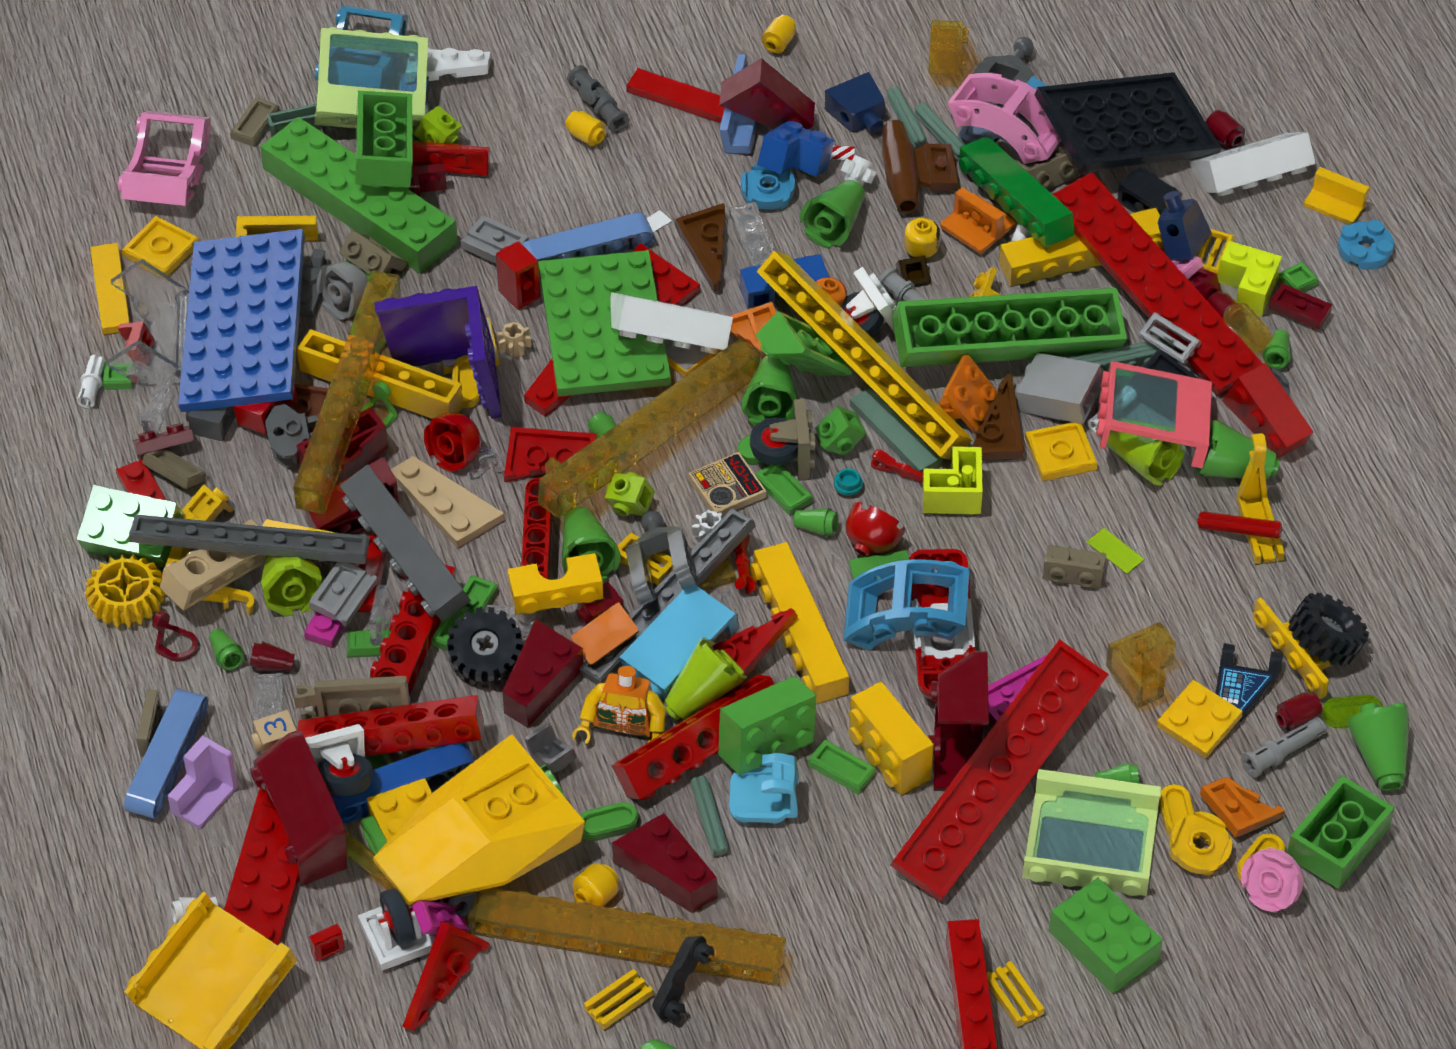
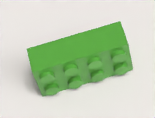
[355,90,412,188]

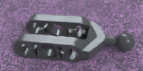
[951,37,1034,133]
[626,510,697,606]

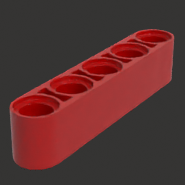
[521,478,553,579]

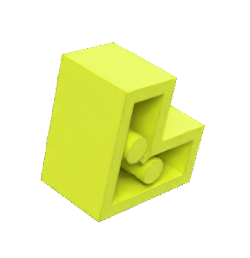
[1218,241,1282,317]
[922,447,983,514]

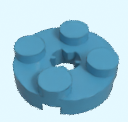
[741,164,795,210]
[1338,220,1394,270]

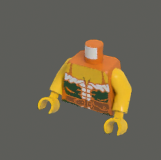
[572,666,666,744]

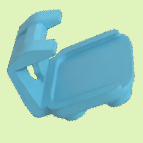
[729,753,799,824]

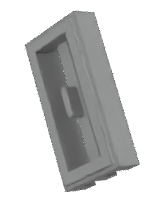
[1138,312,1201,366]

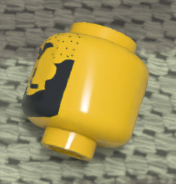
[904,218,940,258]

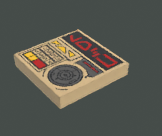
[688,452,767,516]

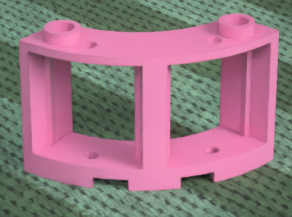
[947,73,1061,164]
[118,111,211,206]

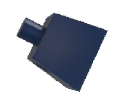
[824,72,885,134]
[1158,191,1212,261]

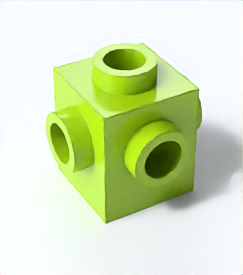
[414,105,463,144]
[605,472,656,516]

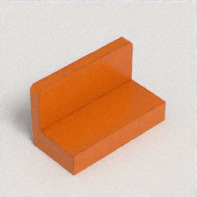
[570,602,639,665]

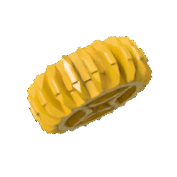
[85,554,165,628]

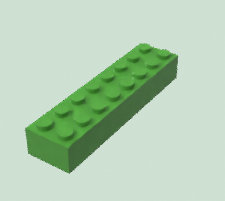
[260,117,458,274]
[892,288,1127,367]

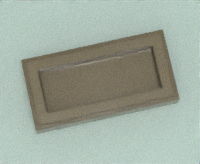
[230,97,280,147]
[142,448,206,489]
[137,689,162,757]

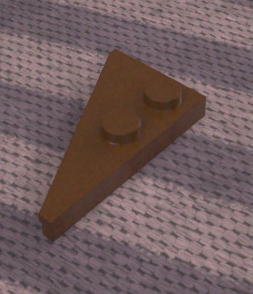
[675,203,725,292]
[972,373,1023,460]

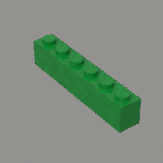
[959,136,1074,247]

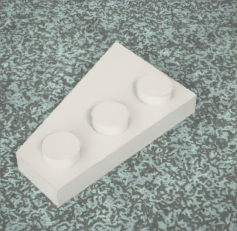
[405,48,491,84]

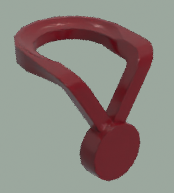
[152,611,199,662]

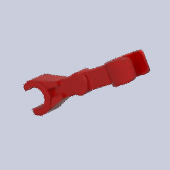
[871,449,923,488]
[734,534,757,595]

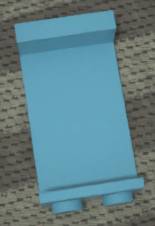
[620,585,739,701]

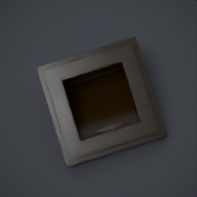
[896,256,931,286]

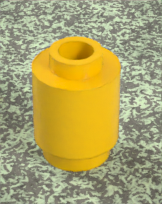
[761,15,796,53]
[565,110,606,146]

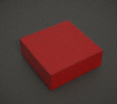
[309,923,345,961]

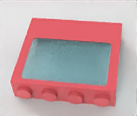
[1096,361,1212,468]

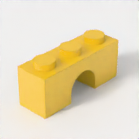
[507,553,603,615]

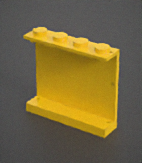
[124,891,298,1049]

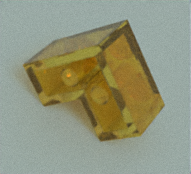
[928,20,969,75]
[1106,622,1176,709]

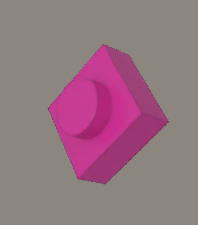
[304,611,344,648]

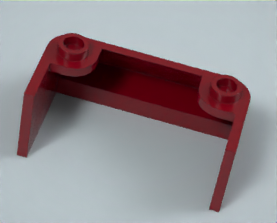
[928,651,989,791]
[250,729,347,886]

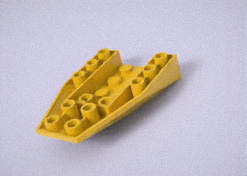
[373,734,585,906]

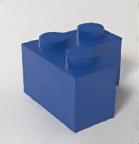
[757,121,835,177]

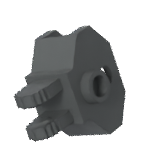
[265,404,331,469]

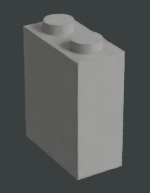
[1015,353,1102,424]

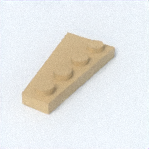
[391,456,505,549]

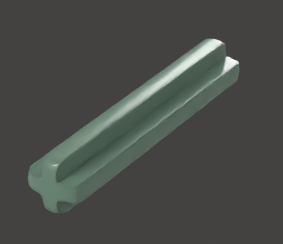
[886,86,927,148]
[914,102,965,160]
[691,775,728,857]

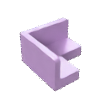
[168,735,238,829]

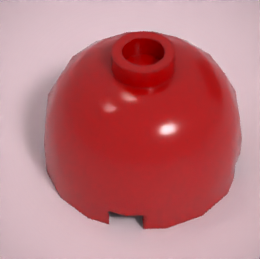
[424,412,481,472]
[846,502,906,557]

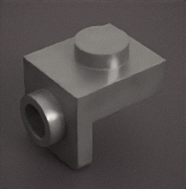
[525,723,577,774]

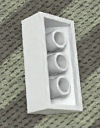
[1189,132,1316,196]
[610,292,733,354]

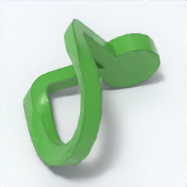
[358,381,397,429]

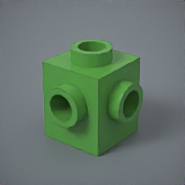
[815,406,867,456]

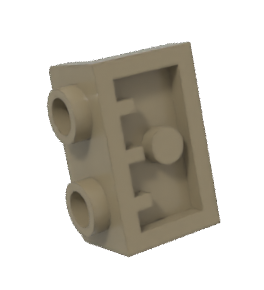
[1016,144,1079,190]
[339,230,408,280]
[1042,545,1106,588]

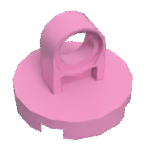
[1241,848,1303,912]

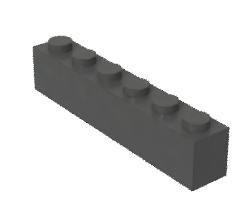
[340,464,471,622]

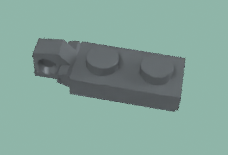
[299,249,328,317]

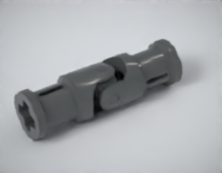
[567,65,629,133]

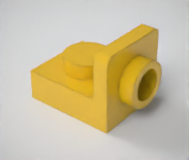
[182,484,234,521]

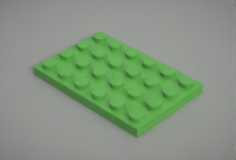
[538,250,671,396]

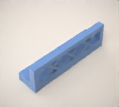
[719,54,758,154]

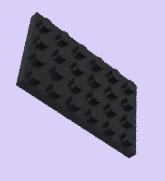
[1034,72,1222,172]

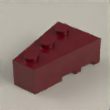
[296,407,388,494]
[304,457,400,535]

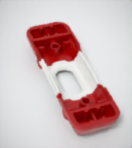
[909,549,975,701]

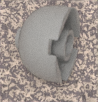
[316,262,370,320]

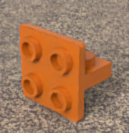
[940,187,1016,254]
[939,355,998,433]

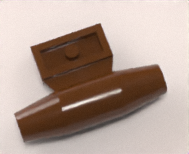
[882,120,958,214]

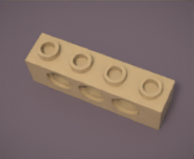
[160,519,267,611]

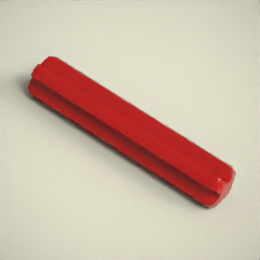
[1197,511,1283,539]

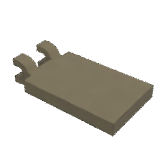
[294,676,410,719]

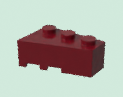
[720,58,815,129]
[502,619,584,728]
[612,813,717,913]

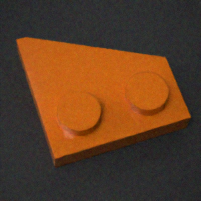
[730,302,776,358]
[1199,777,1285,838]

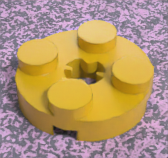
[1169,811,1233,875]

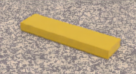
[90,243,130,335]

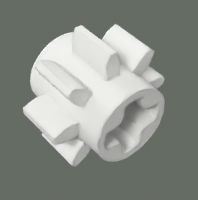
[841,155,877,187]
[692,510,722,542]

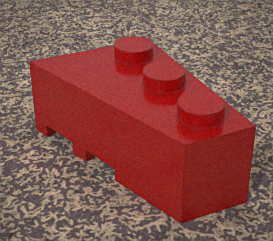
[1222,363,1314,458]

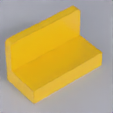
[1304,167,1370,225]

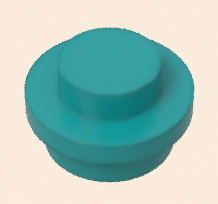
[834,468,863,496]

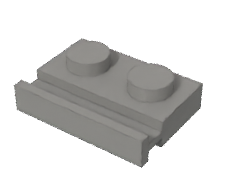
[460,215,529,264]
[309,562,377,627]

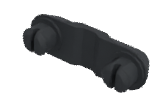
[652,936,714,1022]

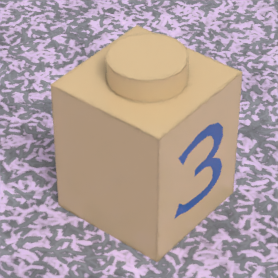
[250,710,296,754]

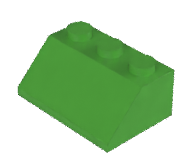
[755,311,854,376]

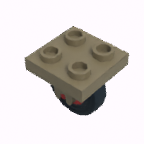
[750,399,815,481]

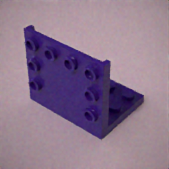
[374,286,502,418]

